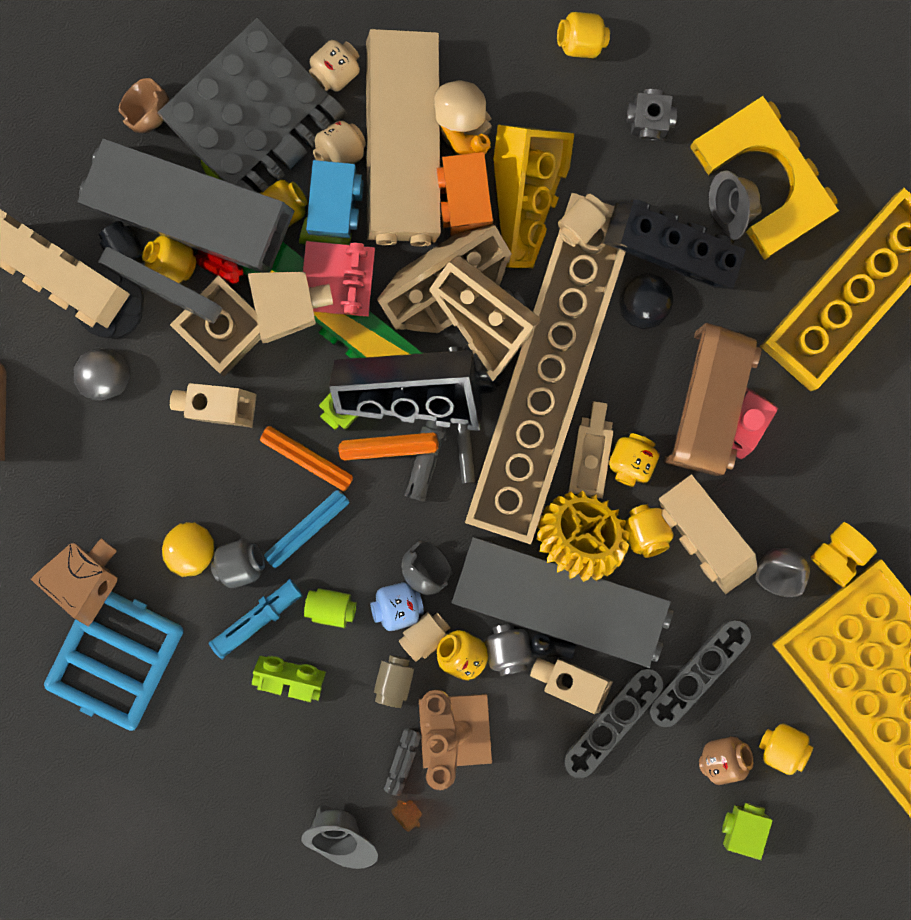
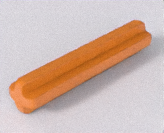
[260,426,353,491]
[338,432,439,461]

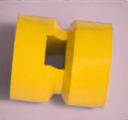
[811,522,877,587]

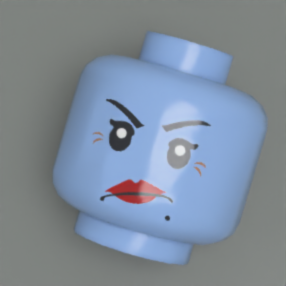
[370,582,424,631]

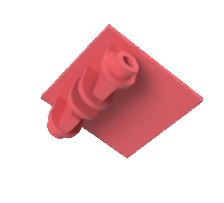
[303,241,375,317]

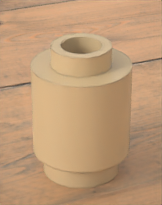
[558,194,609,247]
[399,612,451,661]

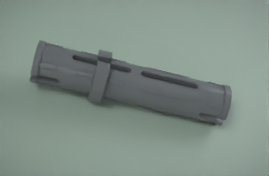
[404,420,448,502]

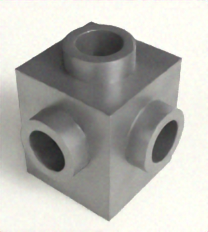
[627,89,677,141]

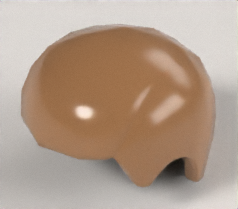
[119,78,169,134]

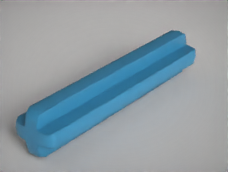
[264,490,349,568]

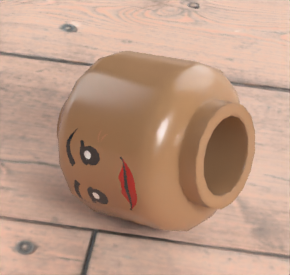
[699,737,754,785]

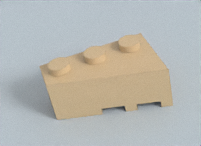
[659,474,758,595]

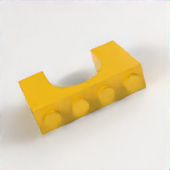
[690,96,839,260]

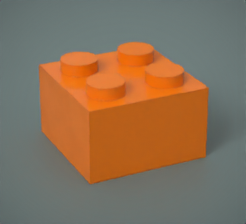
[436,152,493,236]

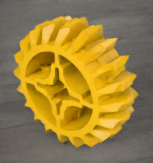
[536,490,630,582]

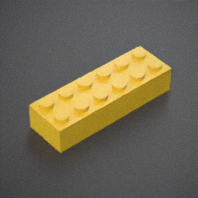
[760,188,911,392]

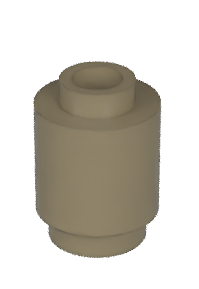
[374,655,415,708]

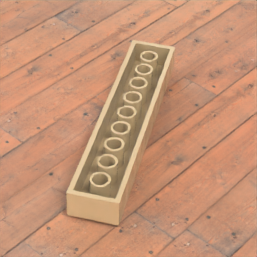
[465,193,625,544]

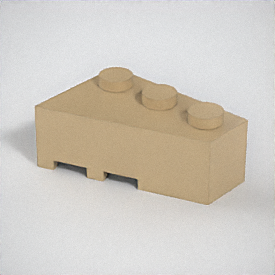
[429,255,541,381]

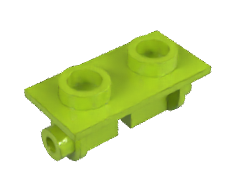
[252,656,326,703]

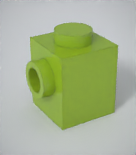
[722,803,773,860]

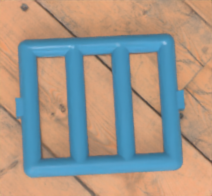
[44,591,183,731]

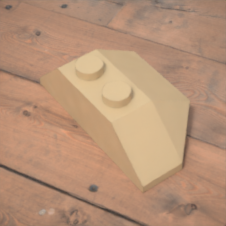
[377,224,512,333]

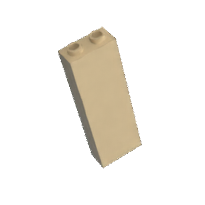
[366,29,441,247]

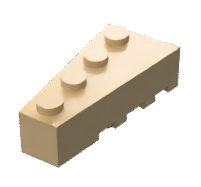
[0,209,130,328]

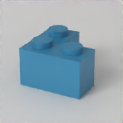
[306,160,364,239]

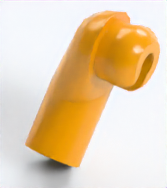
[441,126,491,155]

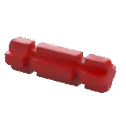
[195,250,243,283]

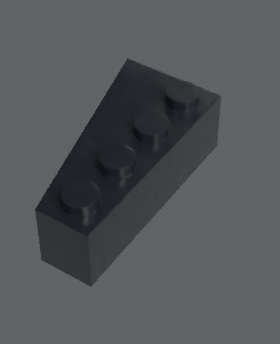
[329,350,483,431]

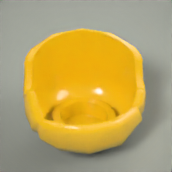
[162,522,214,577]

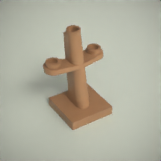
[419,690,492,790]

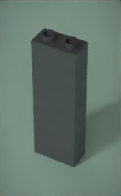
[77,139,294,273]
[451,537,674,668]

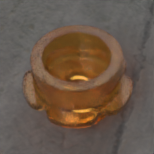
[391,800,422,832]

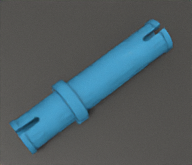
[209,579,303,660]

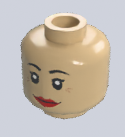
[308,40,360,92]
[313,121,366,164]

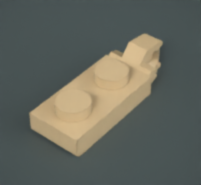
[568,401,613,499]

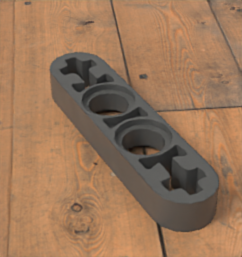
[98,247,223,324]
[649,620,751,727]
[564,668,663,778]

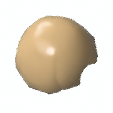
[434,80,486,132]

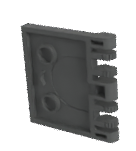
[158,18,347,192]

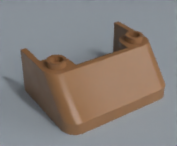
[664,323,761,476]

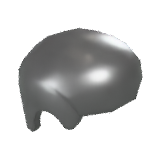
[74,348,130,401]
[756,548,810,597]

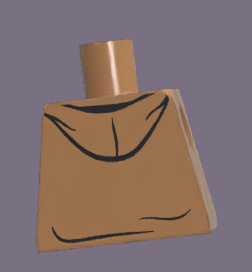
[31,538,117,627]

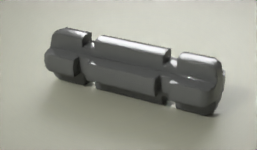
[384,728,421,796]

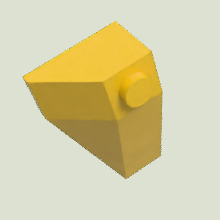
[493,125,574,268]

